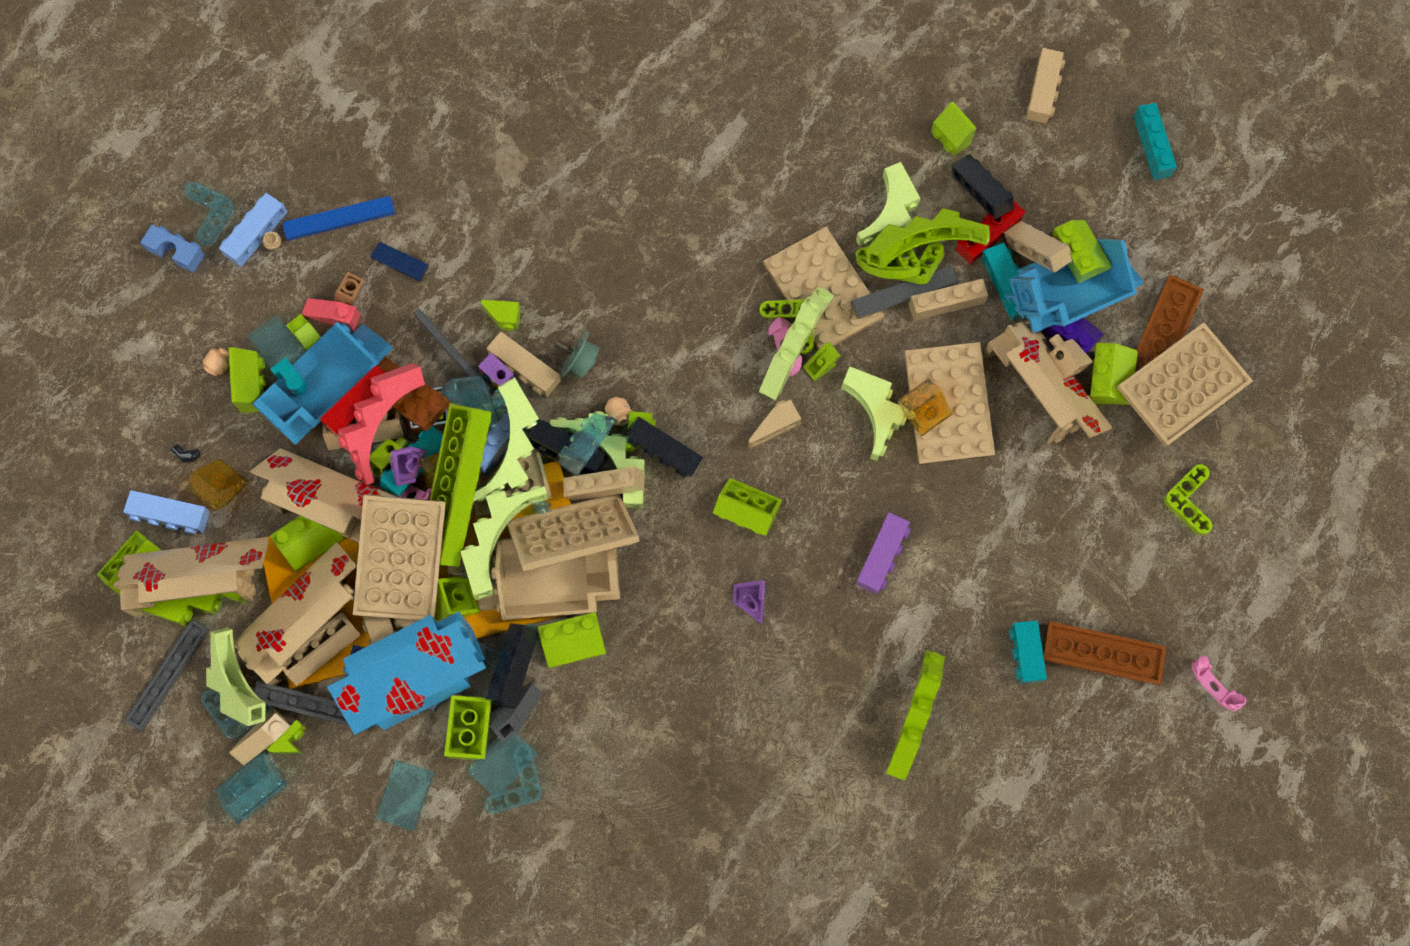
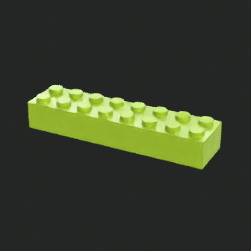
[430,403,492,567]

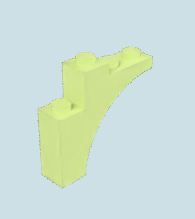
[856,162,920,246]
[841,367,908,461]
[206,628,265,726]

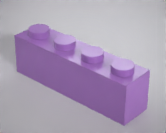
[856,513,911,595]

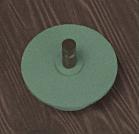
[554,330,600,379]

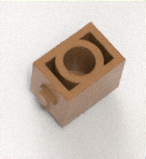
[334,272,365,306]

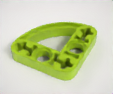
[856,246,920,279]

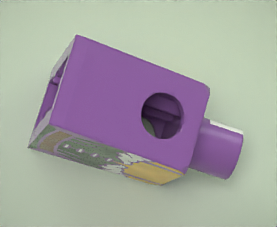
[478,353,514,392]

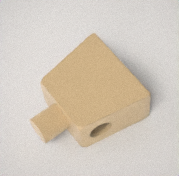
[1049,334,1093,379]

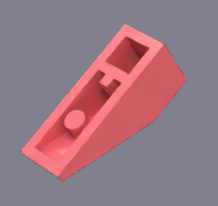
[302,298,361,332]

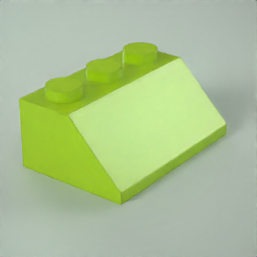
[1052,220,1112,284]
[1090,343,1138,405]
[229,347,266,414]
[713,478,782,536]
[270,516,346,572]
[97,530,161,595]
[538,612,606,668]
[444,695,491,760]

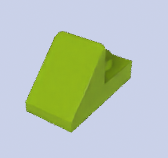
[286,314,321,351]
[803,342,841,381]
[267,720,306,754]

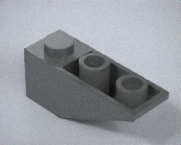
[489,681,542,743]

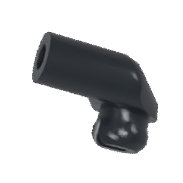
[171,444,200,463]

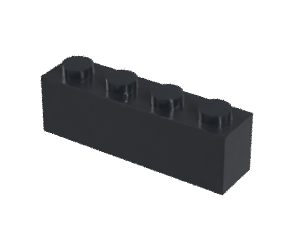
[952,154,1014,220]
[624,416,703,478]
[527,419,605,475]
[485,623,539,709]

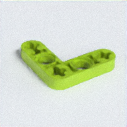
[887,242,944,284]
[759,300,814,355]
[1164,464,1213,536]

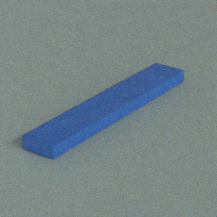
[283,196,395,241]

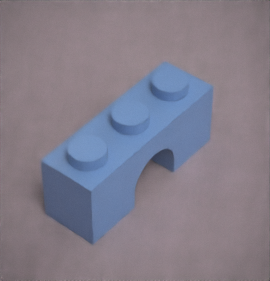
[140,225,205,273]

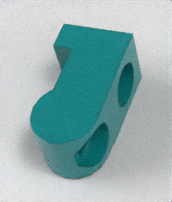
[270,357,306,395]

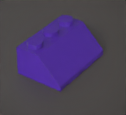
[1042,317,1104,354]

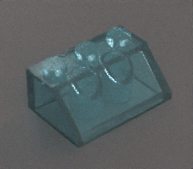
[440,375,499,434]
[558,413,616,476]
[215,750,288,824]

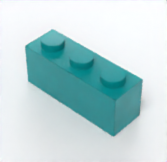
[1009,620,1047,684]

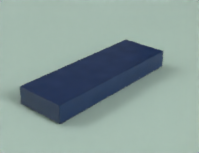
[370,241,429,282]

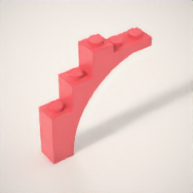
[338,363,425,485]

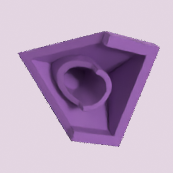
[389,447,427,486]
[733,580,765,624]

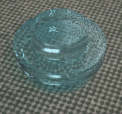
[531,500,551,514]

